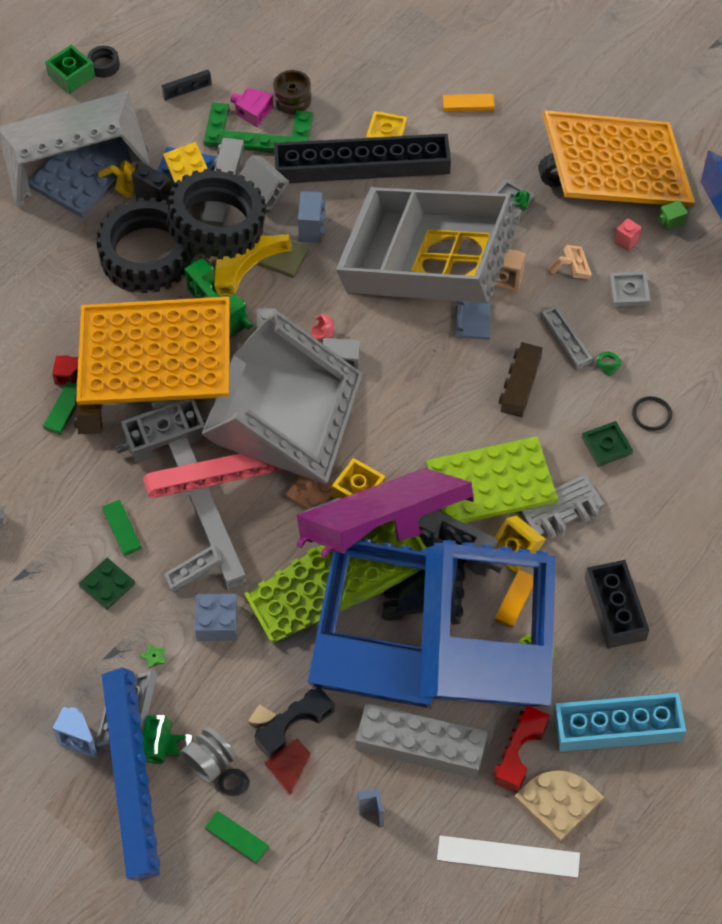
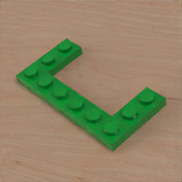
[203,102,313,153]

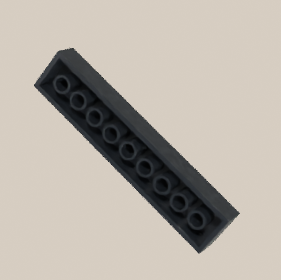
[274,133,451,183]

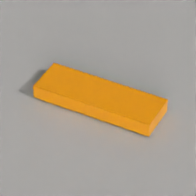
[442,94,495,112]
[494,570,533,629]

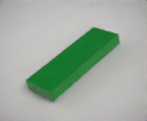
[43,381,77,435]
[102,499,142,556]
[205,810,269,864]

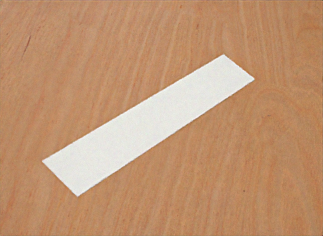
[437,836,580,878]

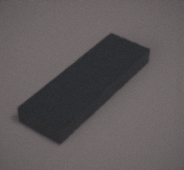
[161,69,212,101]

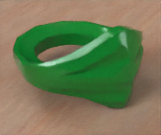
[597,351,621,376]

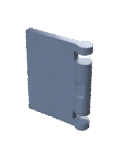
[455,301,491,339]

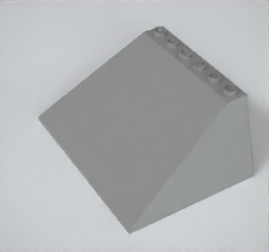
[0,90,151,207]
[202,310,363,484]

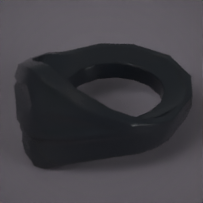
[218,769,250,796]

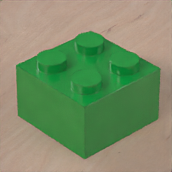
[45,44,95,94]

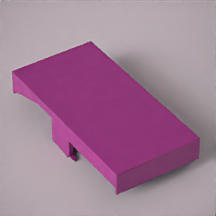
[296,468,474,558]

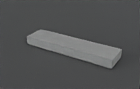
[540,305,594,370]

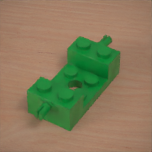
[185,258,253,337]

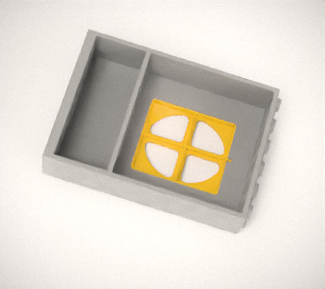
[336,187,520,303]

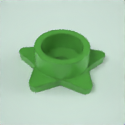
[140,644,166,668]

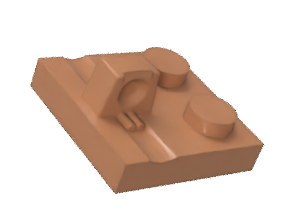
[285,476,334,510]

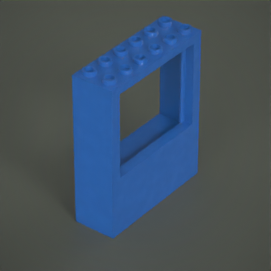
[308,539,458,709]
[420,540,556,707]

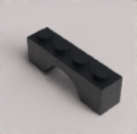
[254,686,335,761]

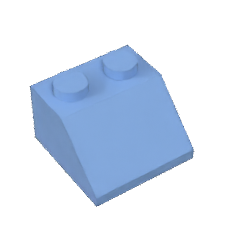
[52,707,98,758]

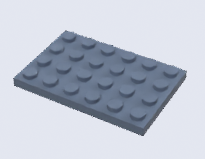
[28,137,148,218]

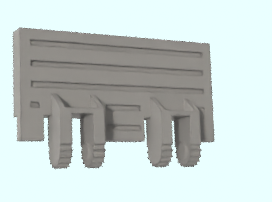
[519,475,605,538]

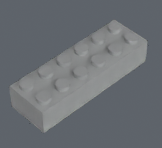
[356,703,488,779]

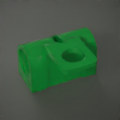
[142,715,193,764]

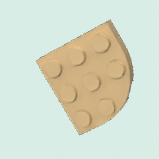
[514,771,604,842]

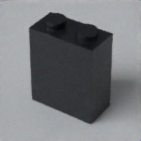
[132,163,172,203]

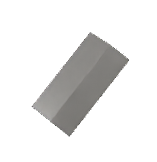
[95,668,157,751]

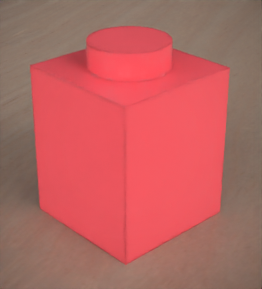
[614,218,642,251]

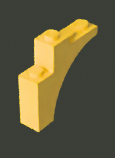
[214,234,292,296]

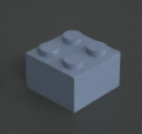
[298,191,326,243]
[195,594,238,641]

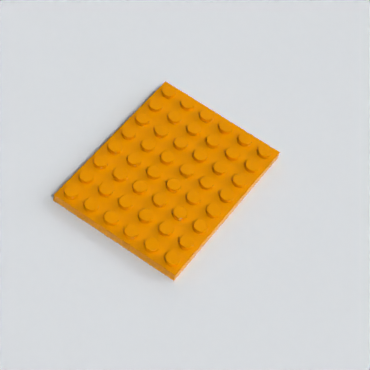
[542,110,695,207]
[76,297,230,405]

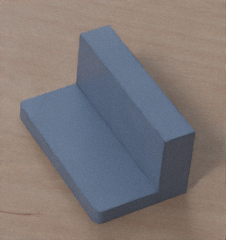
[358,788,384,827]

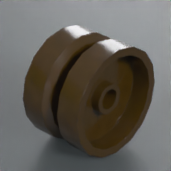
[273,70,312,114]

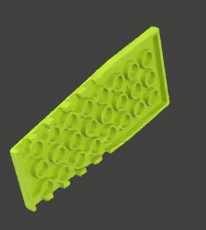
[245,520,426,644]

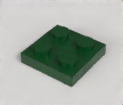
[581,421,633,467]
[79,557,135,610]

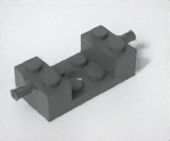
[115,399,209,463]
[418,510,503,577]

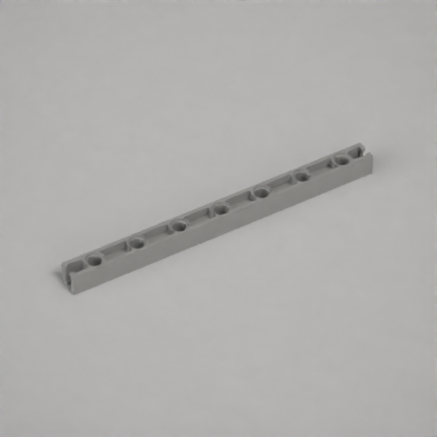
[148,400,246,590]

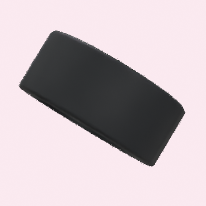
[87,45,120,78]

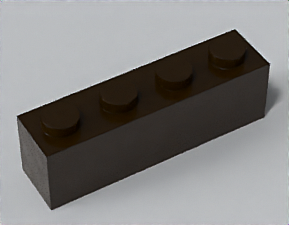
[499,342,543,417]

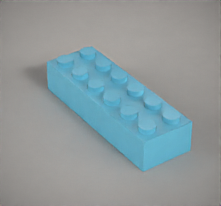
[553,693,686,752]

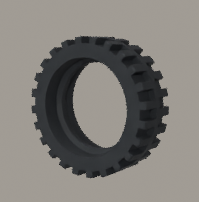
[167,169,266,259]
[96,198,195,293]

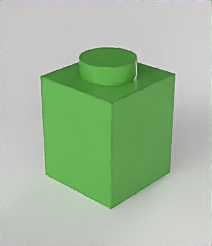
[658,200,688,231]

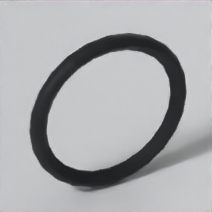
[632,396,672,431]

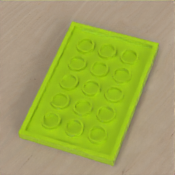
[426,436,558,523]

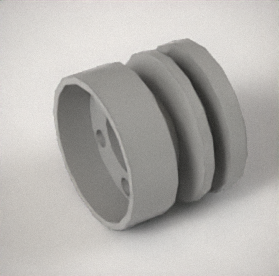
[180,726,236,783]

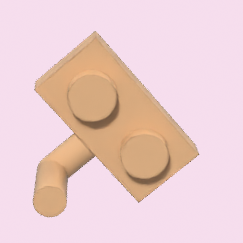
[549,245,592,279]

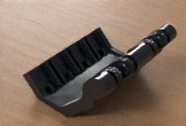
[382,537,466,625]

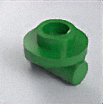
[513,190,530,210]

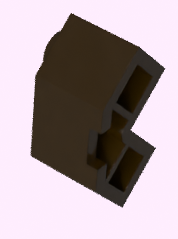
[74,395,104,434]

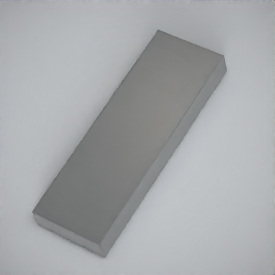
[164,545,224,592]

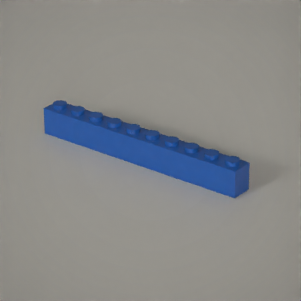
[101,667,160,881]

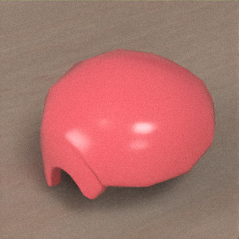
[311,314,335,342]

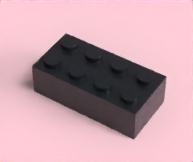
[585,560,649,649]

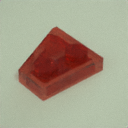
[264,738,311,795]

